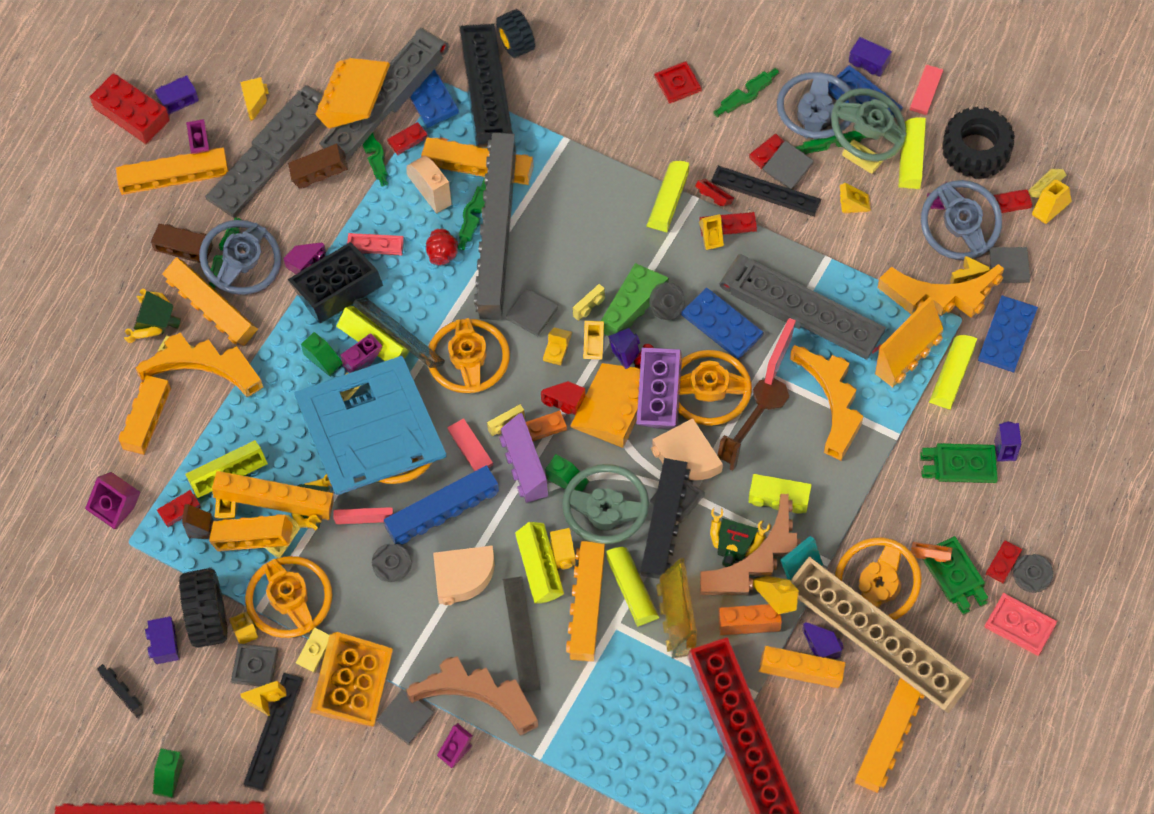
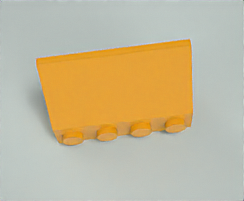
[315,58,390,129]
[875,297,943,388]
[570,363,640,448]
[310,632,393,727]

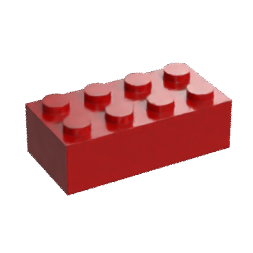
[89,72,170,144]

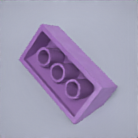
[637,348,682,429]
[499,413,548,503]

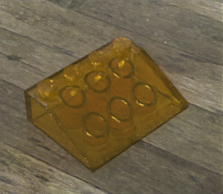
[656,558,697,658]

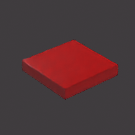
[654,61,702,104]

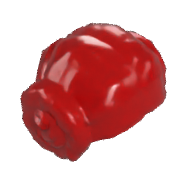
[426,228,458,266]

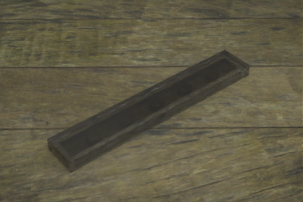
[353,298,445,368]
[503,576,541,693]

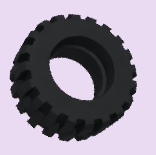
[942,107,1015,178]
[179,568,228,648]

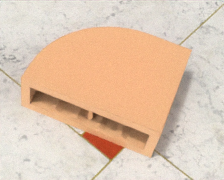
[406,156,452,214]
[651,418,723,480]
[433,546,495,605]

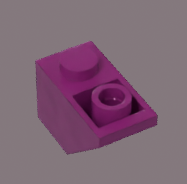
[283,242,326,274]
[341,333,383,373]

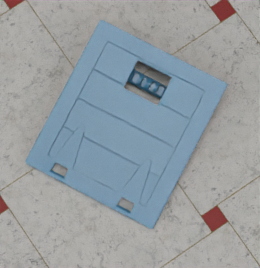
[294,356,446,495]

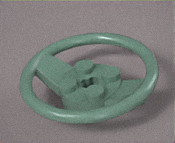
[831,88,906,161]
[562,464,649,544]

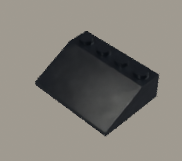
[288,242,383,324]

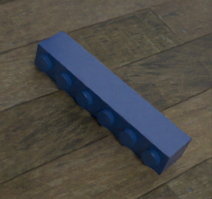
[383,465,499,544]

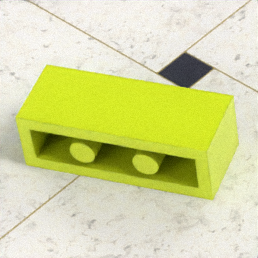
[748,474,811,514]

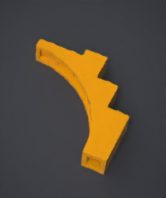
[877,264,1004,318]
[135,333,263,397]
[790,345,863,461]

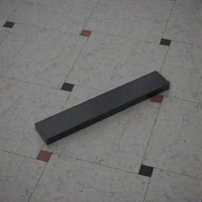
[711,165,821,217]
[243,673,304,792]

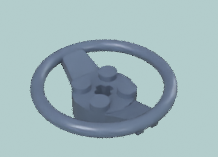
[777,72,856,140]
[921,180,1003,260]
[199,220,281,295]

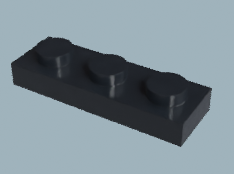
[97,664,143,718]

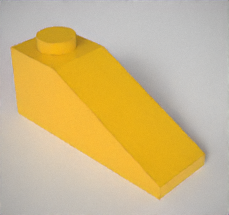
[753,576,799,614]

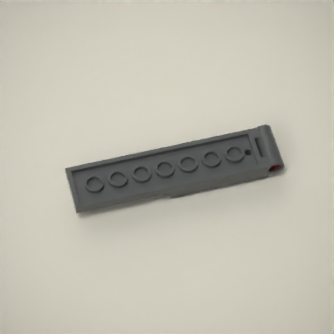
[319,28,449,161]
[205,85,323,218]
[719,254,886,360]

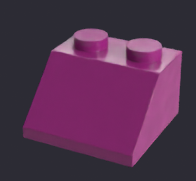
[85,472,141,529]

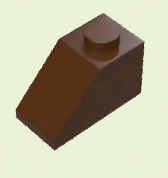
[182,504,214,539]

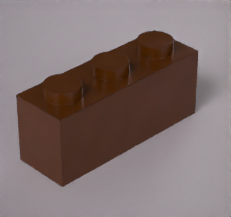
[288,143,348,189]
[151,223,213,263]

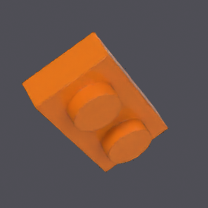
[526,411,567,441]
[911,542,952,562]

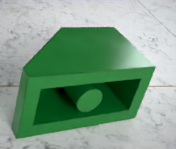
[301,332,343,377]
[545,454,589,492]
[153,748,184,798]

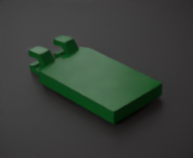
[920,443,998,483]
[922,536,988,615]

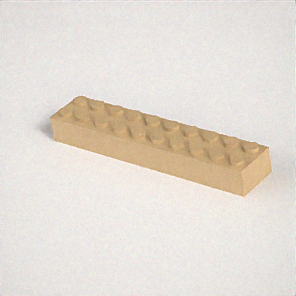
[791,557,973,713]

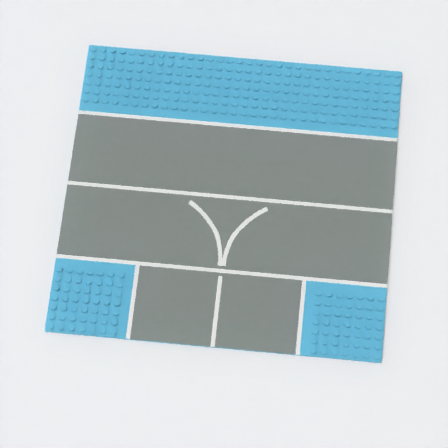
[129,83,962,814]

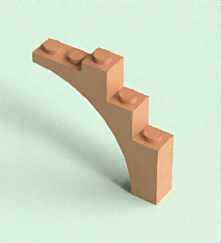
[700,494,801,595]
[406,656,538,736]

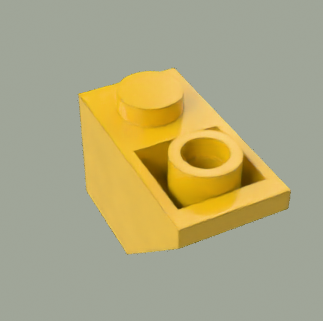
[1032,179,1072,224]

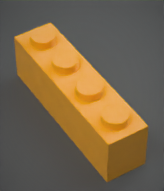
[119,375,171,455]
[209,514,293,552]
[759,646,845,688]

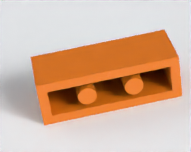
[719,604,782,635]

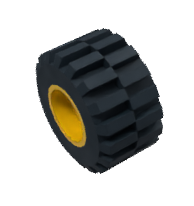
[496,9,535,58]

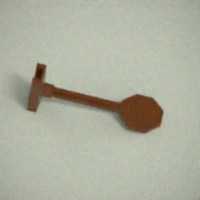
[717,378,789,471]

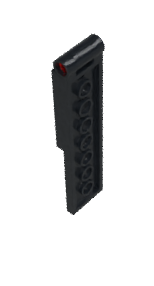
[459,23,513,148]

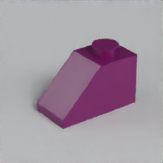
[186,119,210,154]

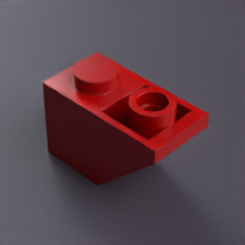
[541,381,586,415]

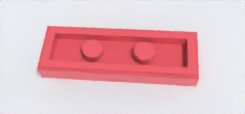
[910,65,943,115]
[347,233,404,255]
[447,418,493,471]
[333,507,394,524]

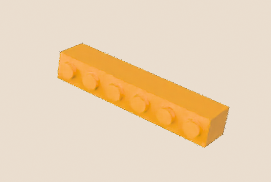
[421,137,534,185]
[116,148,229,195]
[162,257,258,346]
[212,471,334,520]
[566,541,605,662]
[855,677,925,793]

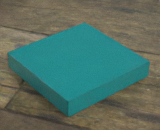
[781,536,823,581]

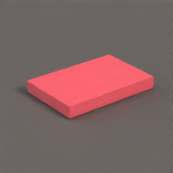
[765,318,796,385]
[985,593,1058,656]

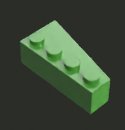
[601,263,669,336]

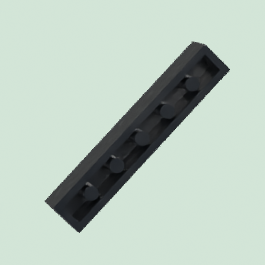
[640,458,691,580]

